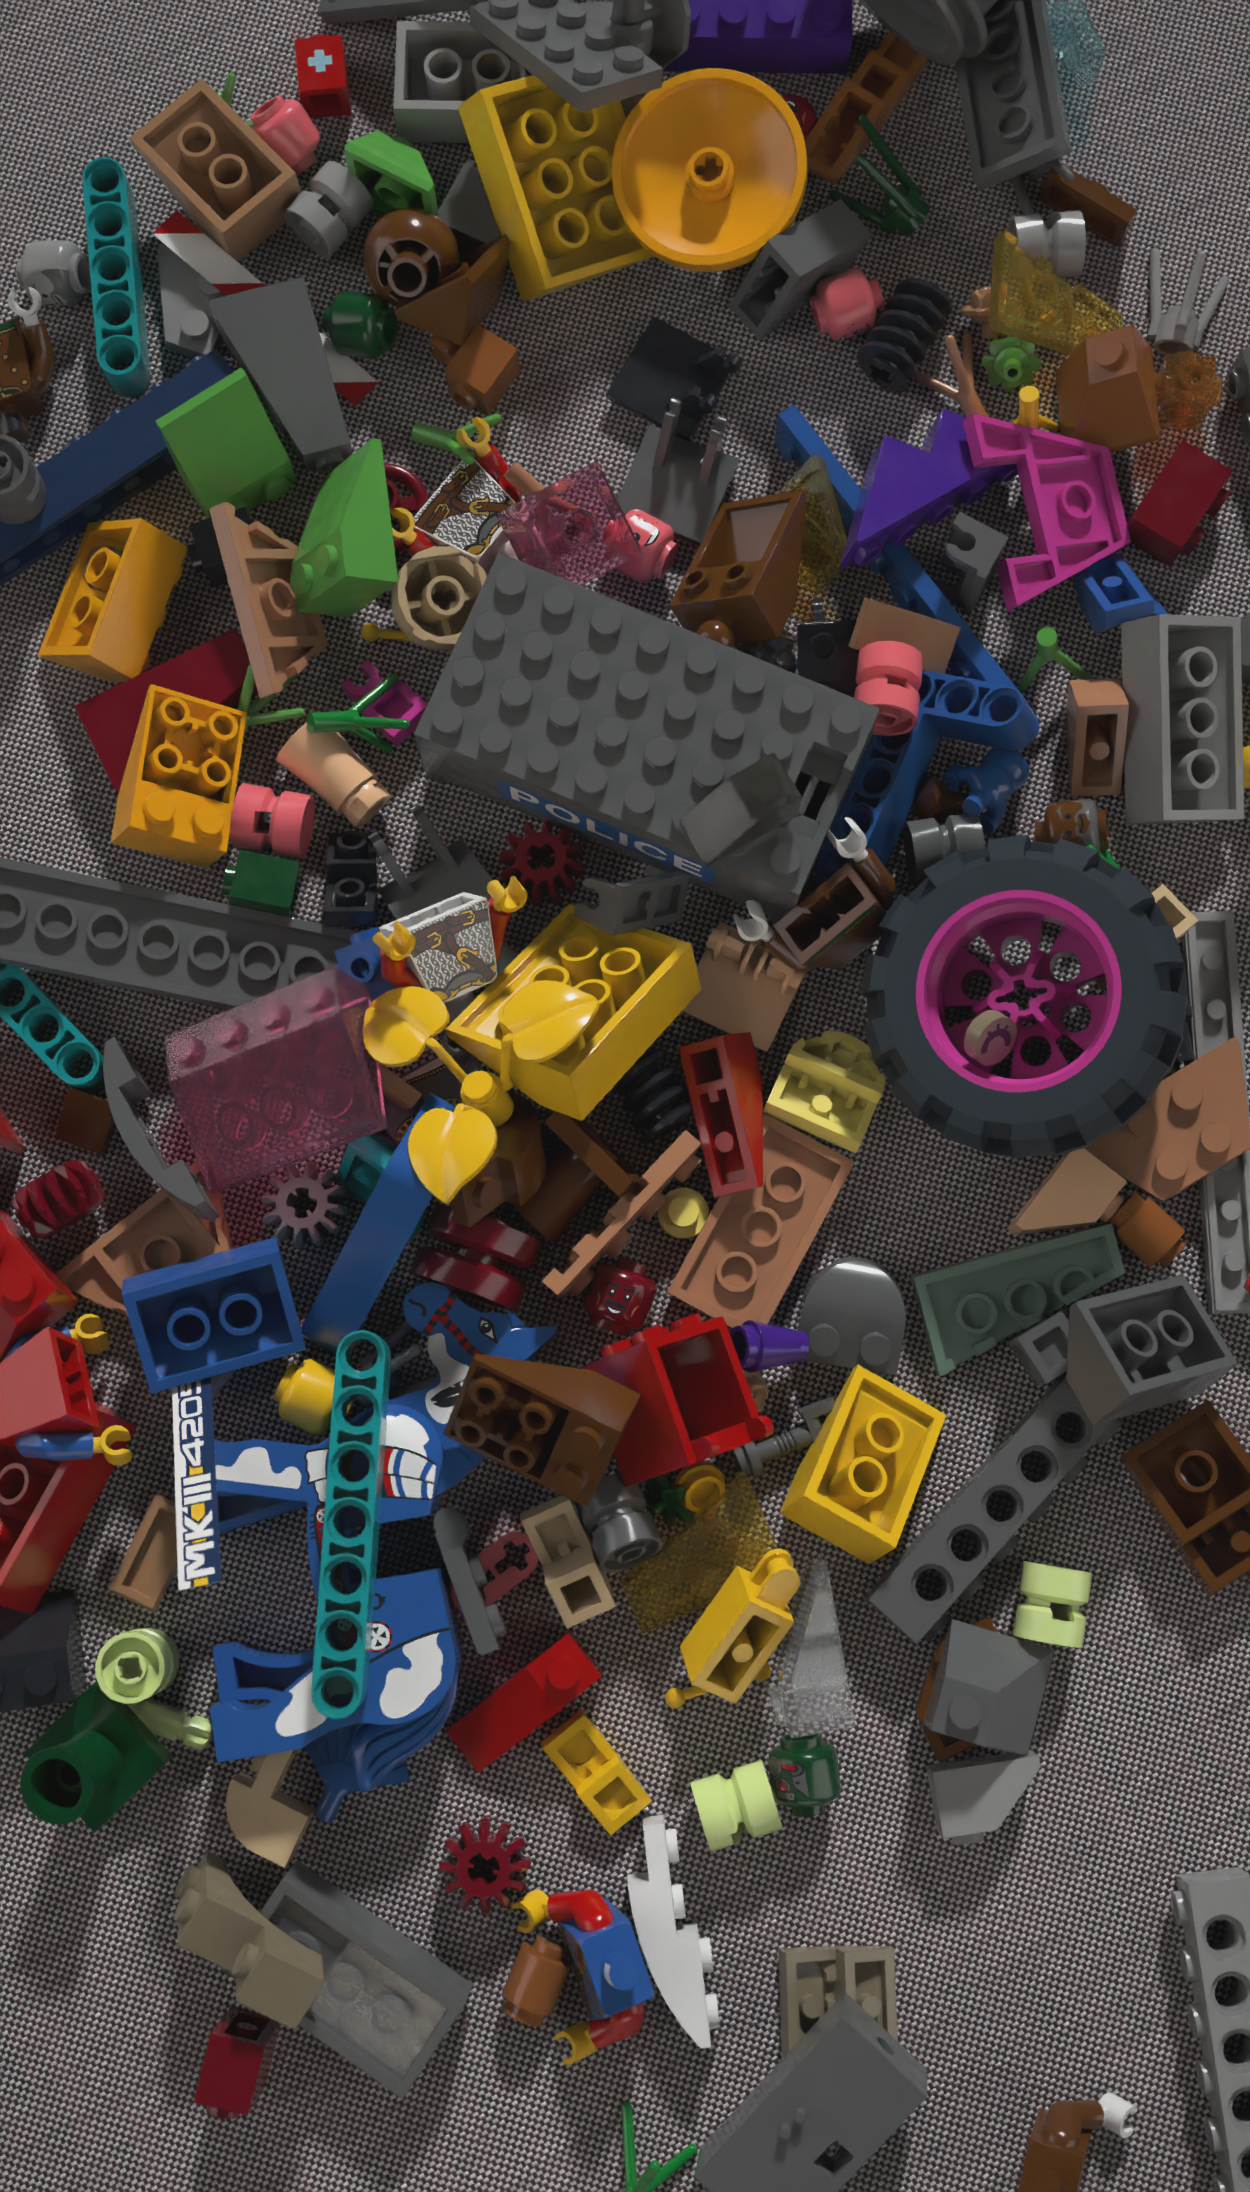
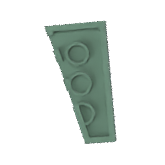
[910,1222,1125,1377]

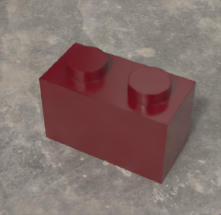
[1127,440,1233,567]
[193,2007,281,2119]

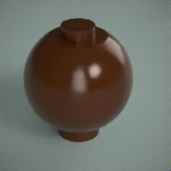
[363,207,460,307]

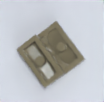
[778,1945,898,2059]

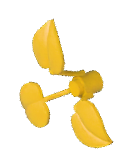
[363,980,600,1204]

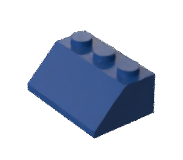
[122,1237,306,1394]

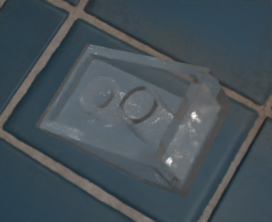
[767,1557,856,1738]

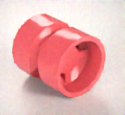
[854,641,924,736]
[230,783,315,859]

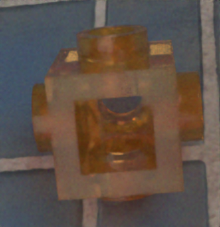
[1154,351,1222,430]

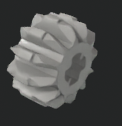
[261,1162,349,1250]

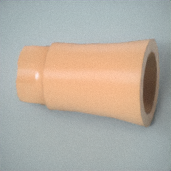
[276,722,390,828]

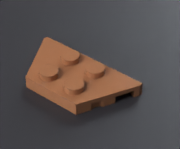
[209,502,328,699]
[1084,1036,1250,1203]
[56,1153,233,1316]

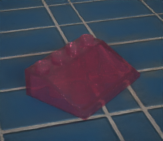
[165,966,387,1193]

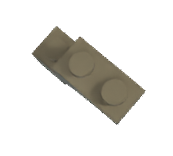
[174,1851,324,2030]

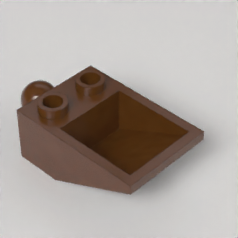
[669,490,807,648]

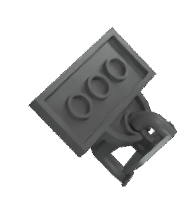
[470,0,691,112]

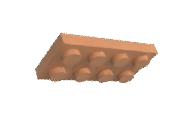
[667,1113,855,1329]

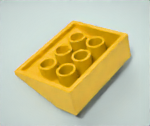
[458,75,655,302]
[446,904,701,1121]

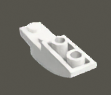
[627,1815,720,2049]

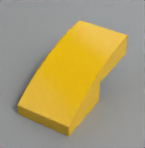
[540,1708,652,1836]

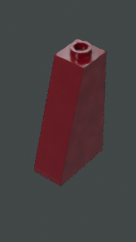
[74,628,258,794]

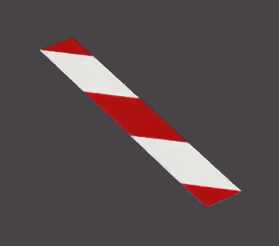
[153,210,379,407]

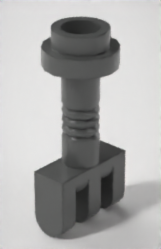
[731,1397,835,1478]

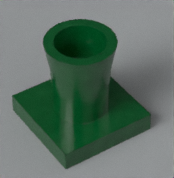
[20,1681,173,1833]

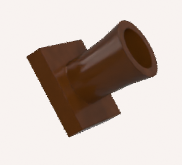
[512,1111,641,1243]

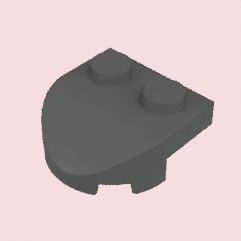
[798,1257,906,1375]

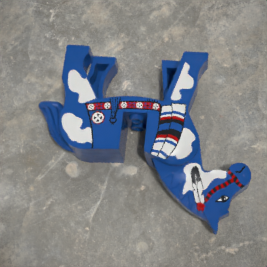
[210,1282,558,1792]

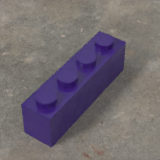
[663,0,853,74]

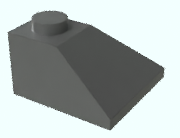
[923,1618,1055,1756]

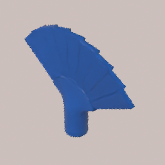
[304,1723,410,1823]

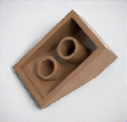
[129,79,301,262]

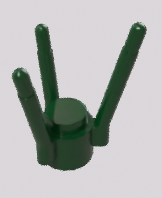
[829,114,931,237]

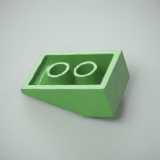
[155,367,297,519]
[290,438,399,618]

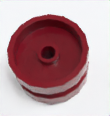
[410,1204,542,1312]

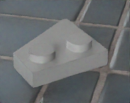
[157,244,225,358]

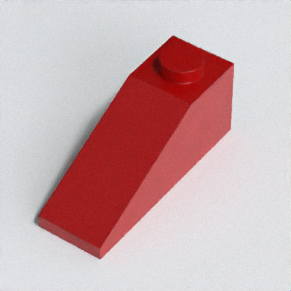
[678,1032,763,1197]
[445,1629,602,1773]

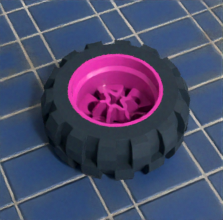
[861,835,1189,1159]

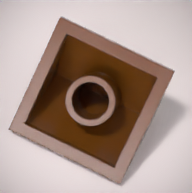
[394,234,511,346]

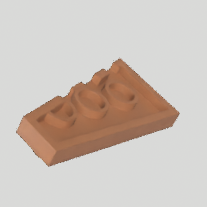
[542,1130,702,1299]

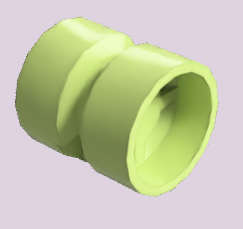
[1013,1561,1092,1648]
[95,1627,179,1704]
[690,1760,783,1852]

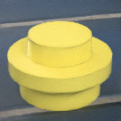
[658,1188,709,1239]

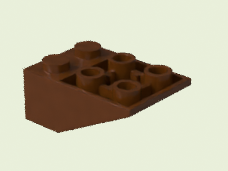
[443,1354,641,1507]

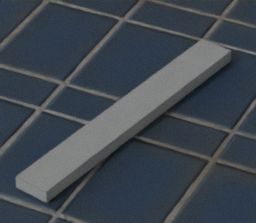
[1181,911,1250,1315]

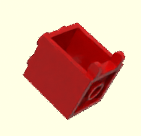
[583,1313,774,1488]

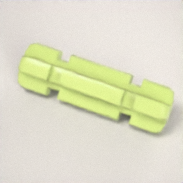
[127,1699,213,1750]

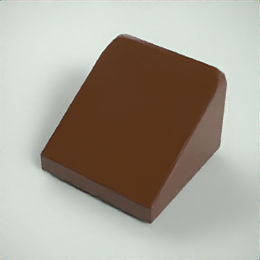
[55,1087,116,1156]

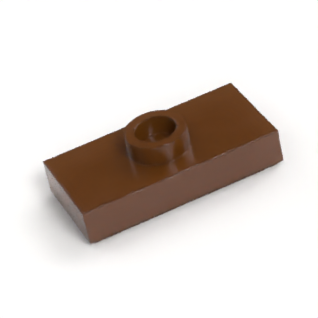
[1039,167,1137,248]

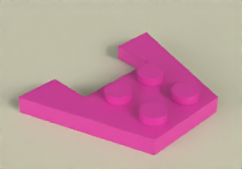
[963,413,1131,613]

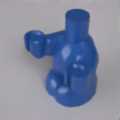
[942,748,1029,835]

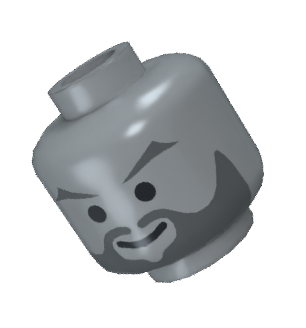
[16,240,91,306]

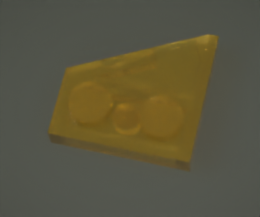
[777,454,847,595]

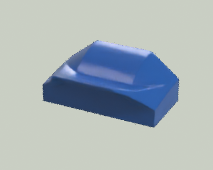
[1072,553,1168,634]

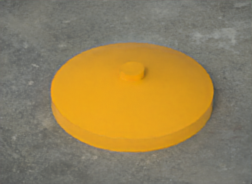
[611,68,808,272]

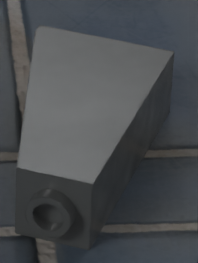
[208,277,352,473]

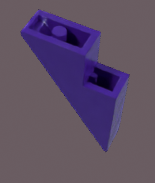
[839,408,1018,569]

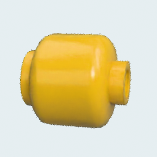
[273,1358,355,1436]

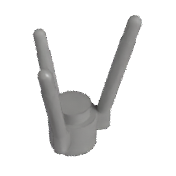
[1147,248,1229,358]

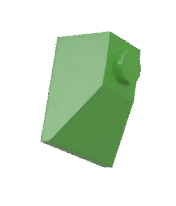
[344,131,438,217]

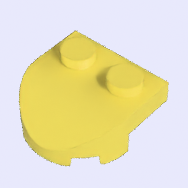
[763,1031,885,1154]

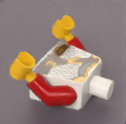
[390,417,533,573]
[373,876,528,1023]

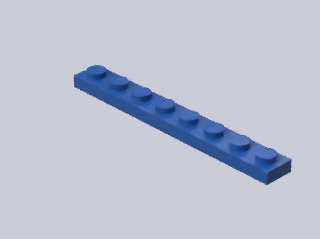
[774,404,1032,720]

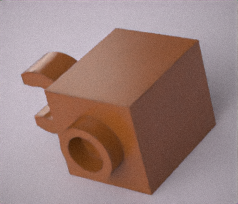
[429,324,520,416]

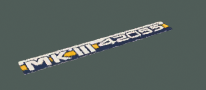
[172,1377,221,1590]

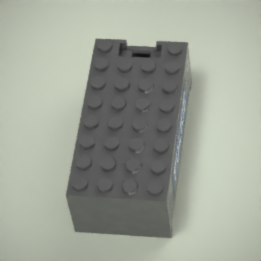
[414,552,880,924]

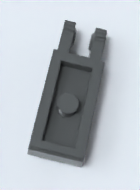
[432,1506,507,1656]

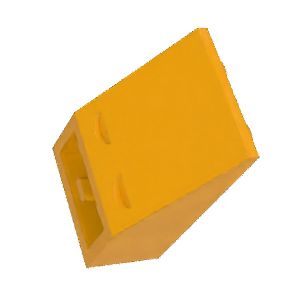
[111,684,247,868]

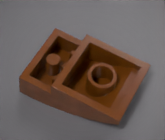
[1121,1399,1250,1598]

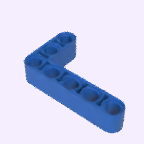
[814,670,1039,885]
[301,1093,455,1355]

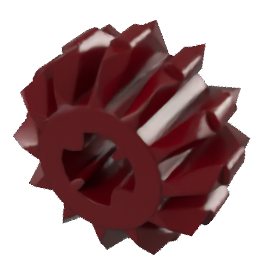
[499,819,584,907]
[11,1160,106,1239]
[439,1816,531,1914]

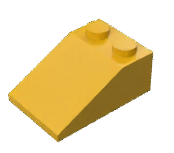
[779,1364,947,1564]

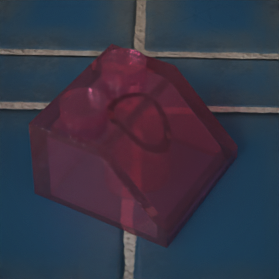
[496,461,643,586]

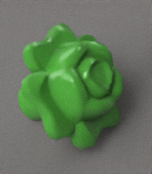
[982,332,1041,392]

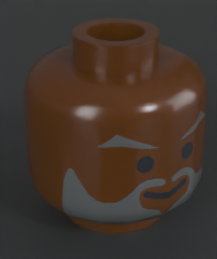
[1035,799,1110,853]

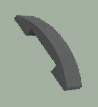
[103,1037,220,1222]

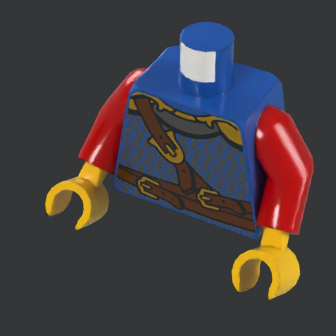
[511,1889,654,2065]

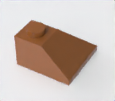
[1056,325,1160,453]

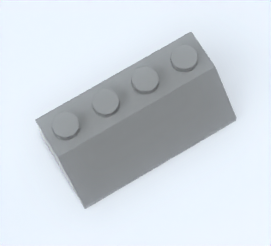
[1121,614,1244,824]

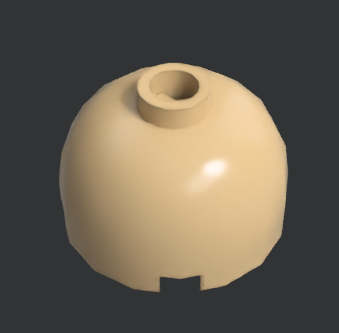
[391,546,487,650]

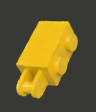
[680,1549,800,1704]

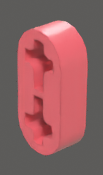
[450,1531,539,1609]

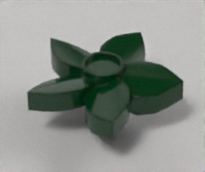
[644,1475,695,1528]

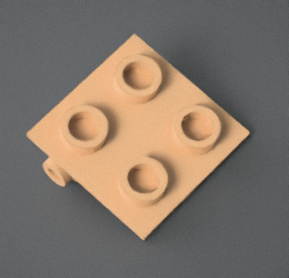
[682,921,807,1053]

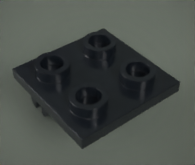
[606,316,742,442]
[796,596,871,698]

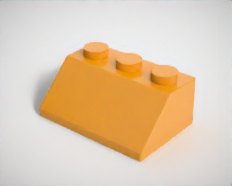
[38,518,187,682]

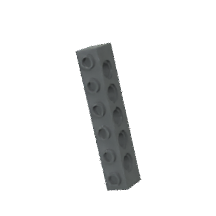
[864,1372,1122,1644]

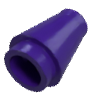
[730,1320,809,1373]

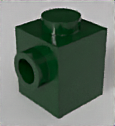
[221,850,300,917]

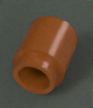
[1107,1191,1186,1267]
[502,1936,572,2027]

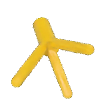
[1012,386,1059,432]

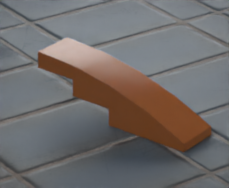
[805,30,930,185]

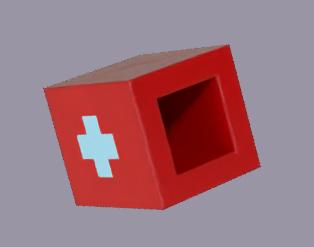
[294,34,352,119]

